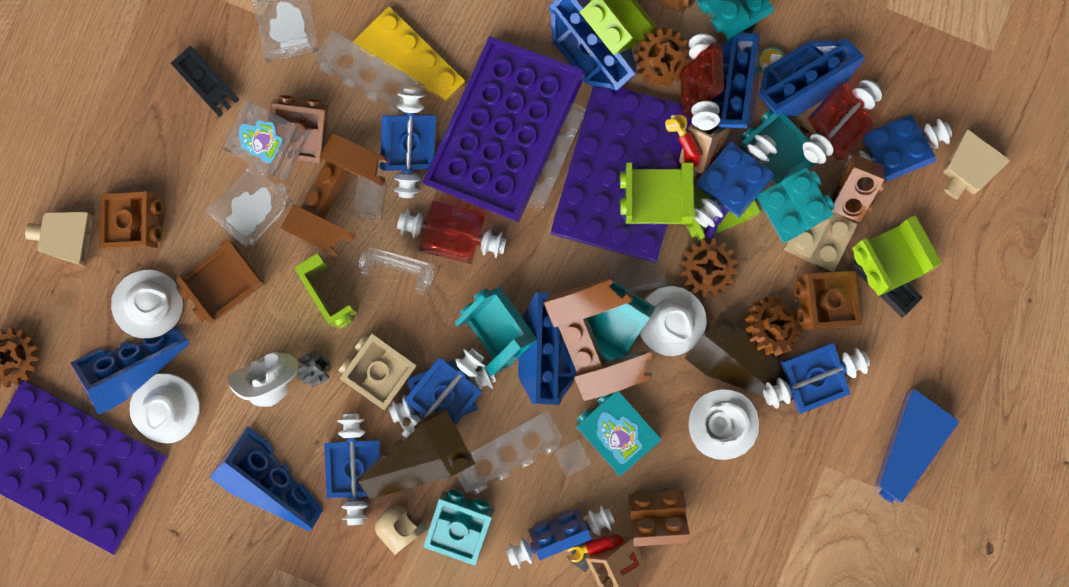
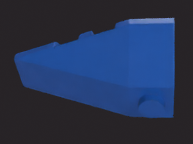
[70,327,189,415]
[209,426,323,532]

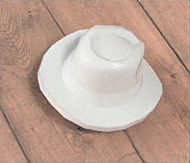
[111,270,183,338]
[640,285,707,356]
[228,352,299,407]
[130,373,200,443]
[688,389,759,460]

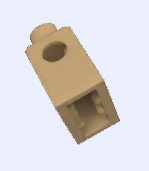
[943,130,1010,199]
[25,212,94,267]

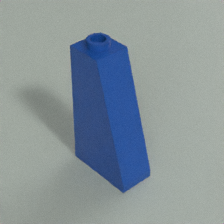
[875,389,960,503]

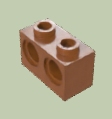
[830,154,887,222]

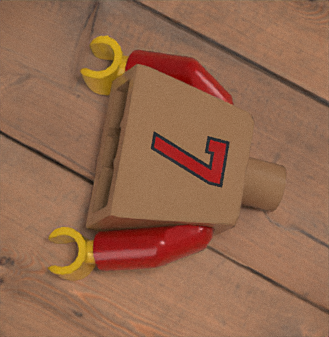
[665,99,731,181]
[566,534,647,587]

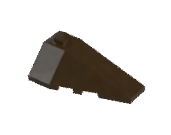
[685,314,793,405]
[357,408,476,499]

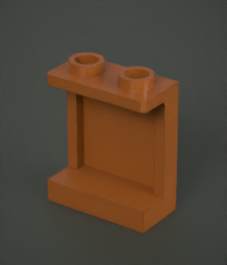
[175,239,264,324]

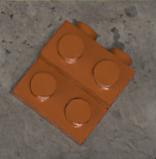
[269,95,328,163]
[99,191,163,250]
[794,271,862,331]
[628,488,690,547]

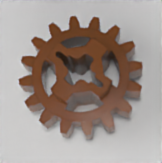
[633,27,691,87]
[679,239,739,298]
[745,295,801,356]
[0,328,41,388]

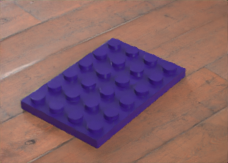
[422,36,586,223]
[550,85,693,263]
[0,380,168,555]

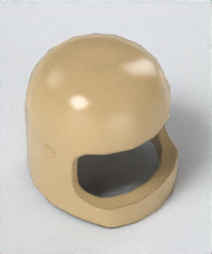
[375,505,428,555]

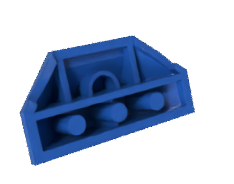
[549,0,637,90]
[697,33,760,128]
[759,39,865,116]
[518,292,576,405]

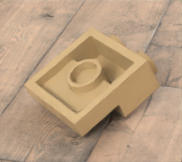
[783,212,857,272]
[338,333,417,411]

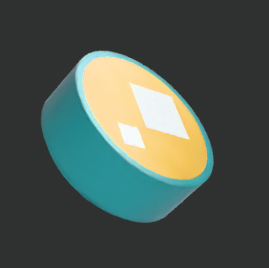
[759,47,784,74]

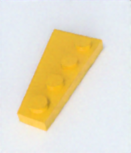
[351,6,466,102]

